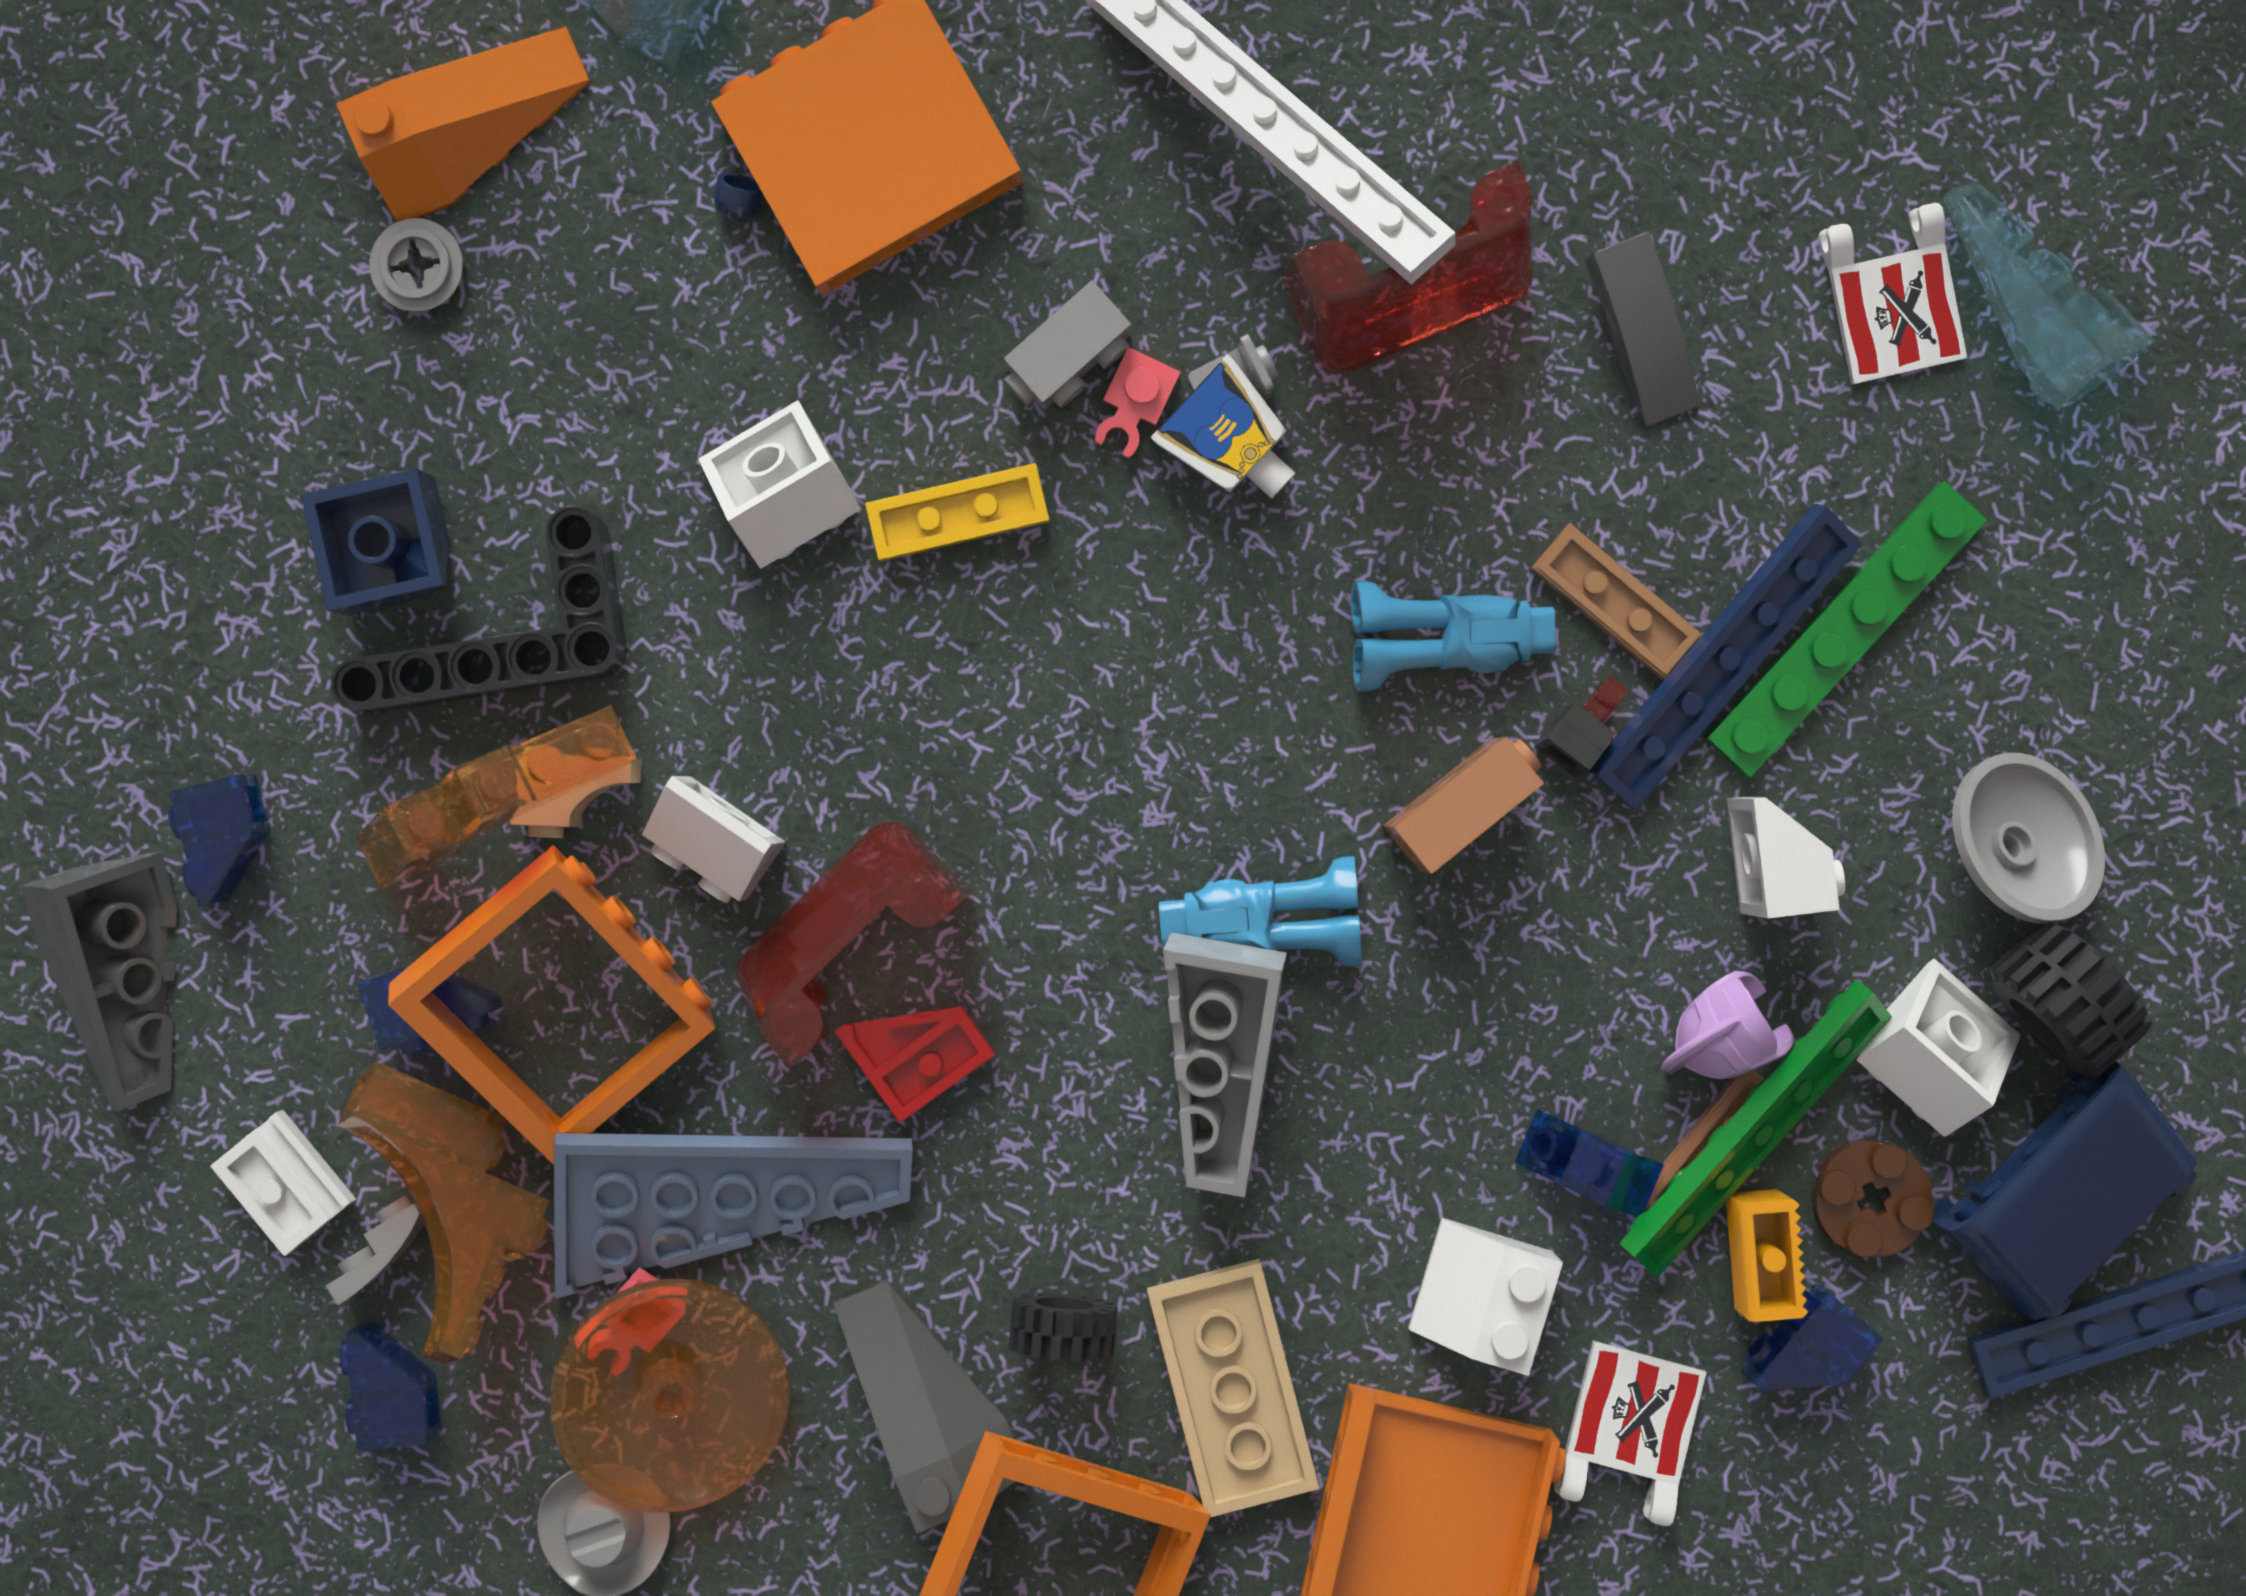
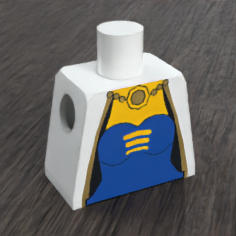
[1151,354,1295,499]

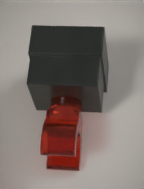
[1534,676,1628,778]

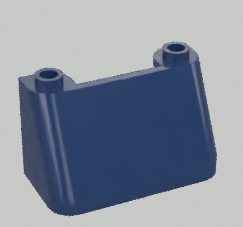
[1930,1062,2198,1321]

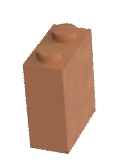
[1382,736,1544,874]

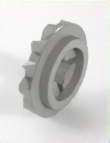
[369,218,465,313]

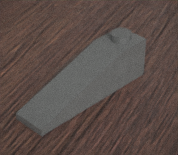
[21,851,177,1112]
[833,1280,1016,1534]

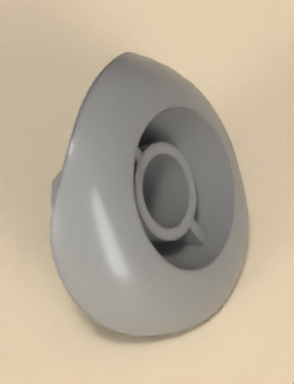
[537,1463,670,1596]

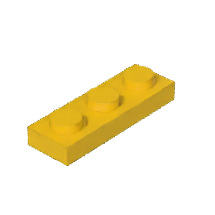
[865,463,1050,562]

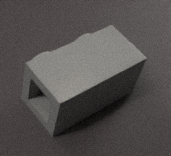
[1004,280,1131,411]

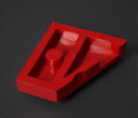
[834,1006,996,1123]

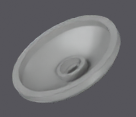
[1952,753,2105,924]

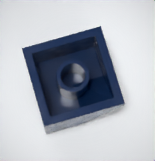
[301,468,448,616]

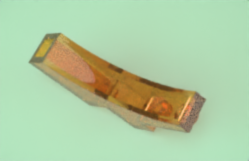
[356,705,637,889]
[338,1062,549,1365]

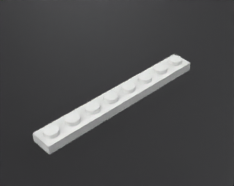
[1086,0,1456,284]

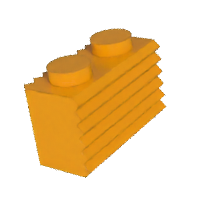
[1726,1189,1808,1322]

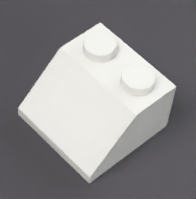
[699,400,862,569]
[642,776,786,903]
[1727,797,1845,919]
[1857,959,2021,1137]
[1408,1218,1563,1376]

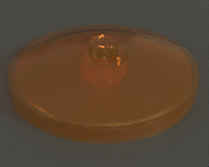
[550,1279,789,1512]

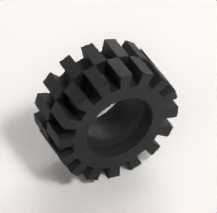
[1009,1293,1118,1362]

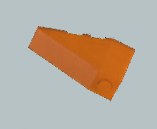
[336,27,591,222]

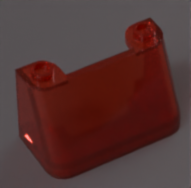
[1281,160,1534,374]
[736,821,973,1067]

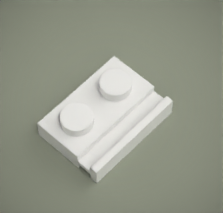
[210,1110,356,1256]

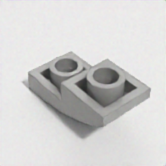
[326,1195,434,1305]

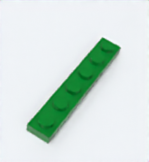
[1704,481,1987,777]
[1619,980,1892,1278]

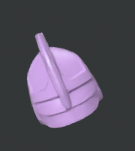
[1660,971,1793,1079]

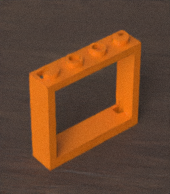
[388,845,715,1165]
[919,1431,1211,1596]

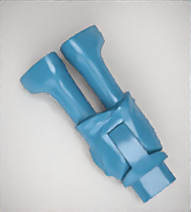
[1351,581,1556,692]
[1159,856,1362,967]

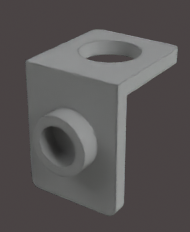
[1188,334,1278,400]

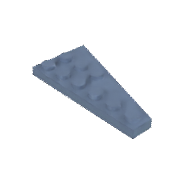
[554,1133,913,1299]

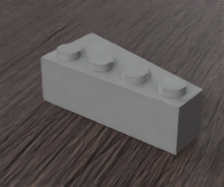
[1163,933,1287,1198]

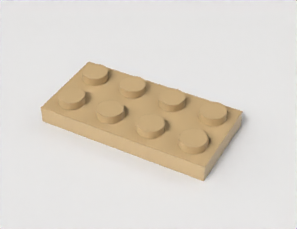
[1147,1259,1320,1517]

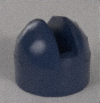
[714,173,762,222]

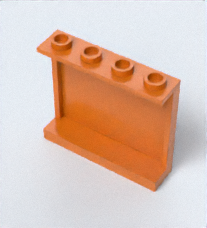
[711,0,1023,297]
[1300,1383,1565,1596]

